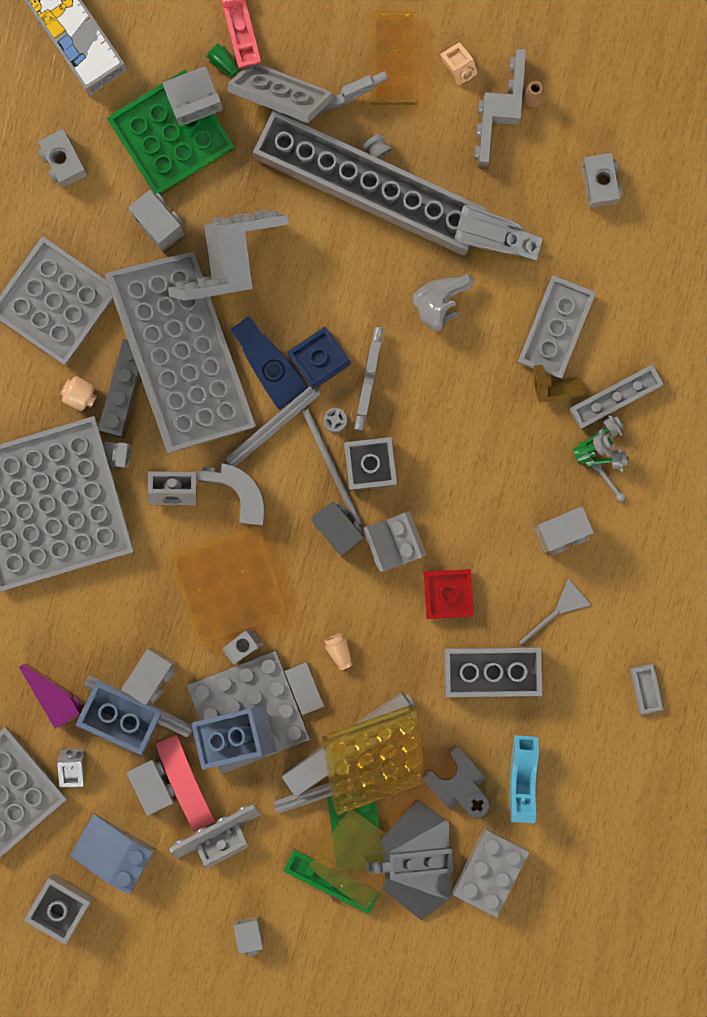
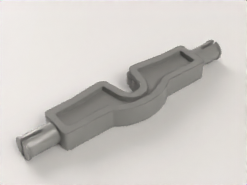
[290,70,389,122]
[354,327,384,432]

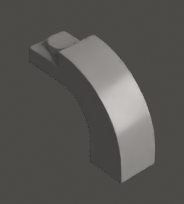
[196,464,265,526]

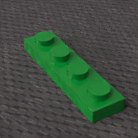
[283,849,379,914]

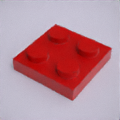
[423,569,474,619]

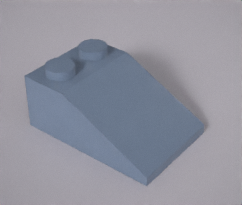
[191,705,277,770]
[70,814,156,895]

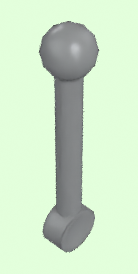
[592,464,625,502]

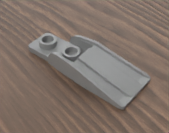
[455,205,542,260]

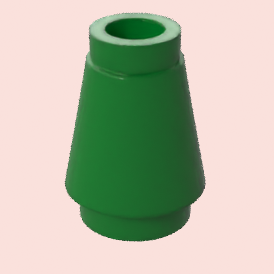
[206,43,240,78]

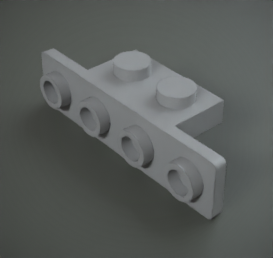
[169,804,261,869]

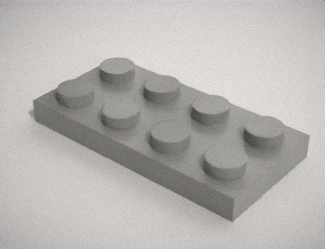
[227,64,332,123]
[517,275,596,380]

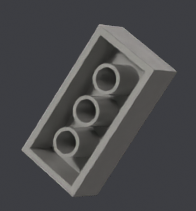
[444,647,542,697]

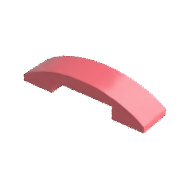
[222,0,261,69]
[156,734,216,831]

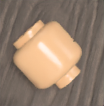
[60,376,97,411]

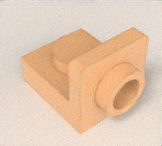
[440,42,477,85]

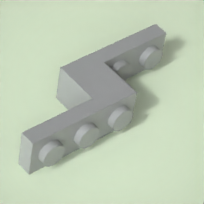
[474,49,526,168]

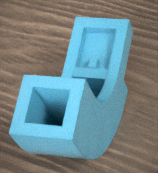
[509,735,539,823]

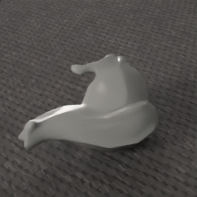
[412,274,475,331]

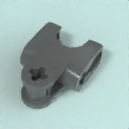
[422,745,489,818]

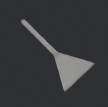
[519,579,591,645]

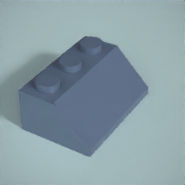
[76,681,162,757]

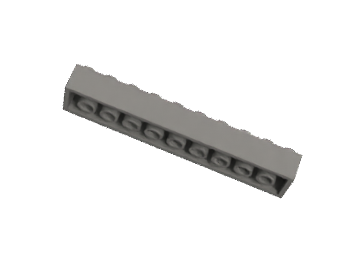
[253,110,487,256]

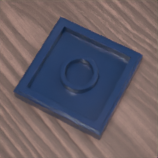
[287,327,352,390]

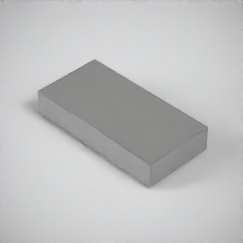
[285,662,324,715]
[629,663,664,715]

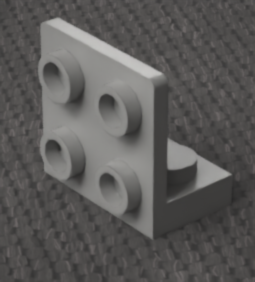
[163,66,223,127]
[363,511,427,572]

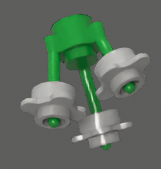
[573,415,629,472]

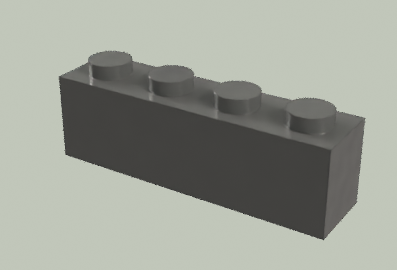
[98,339,141,439]

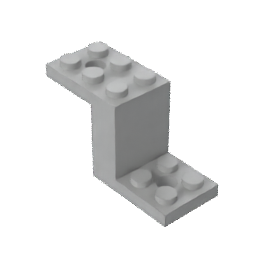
[168,210,289,301]

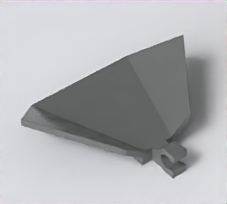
[366,800,453,920]

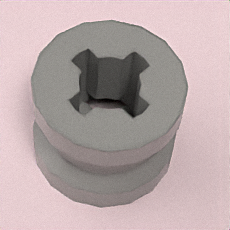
[363,133,392,160]
[324,408,347,433]

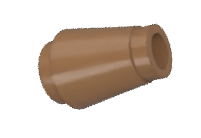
[522,81,544,107]

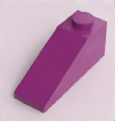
[19,664,83,729]

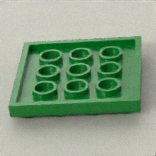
[107,69,235,195]

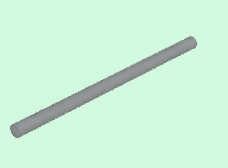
[302,409,361,524]

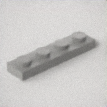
[569,364,664,429]

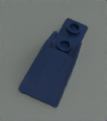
[231,317,308,409]

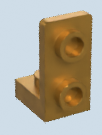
[534,364,585,402]

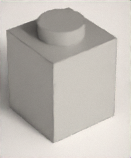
[233,916,264,956]

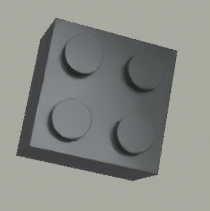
[311,501,364,558]

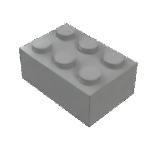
[452,827,529,918]

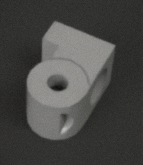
[222,628,263,664]

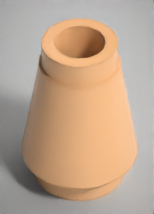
[324,633,353,670]

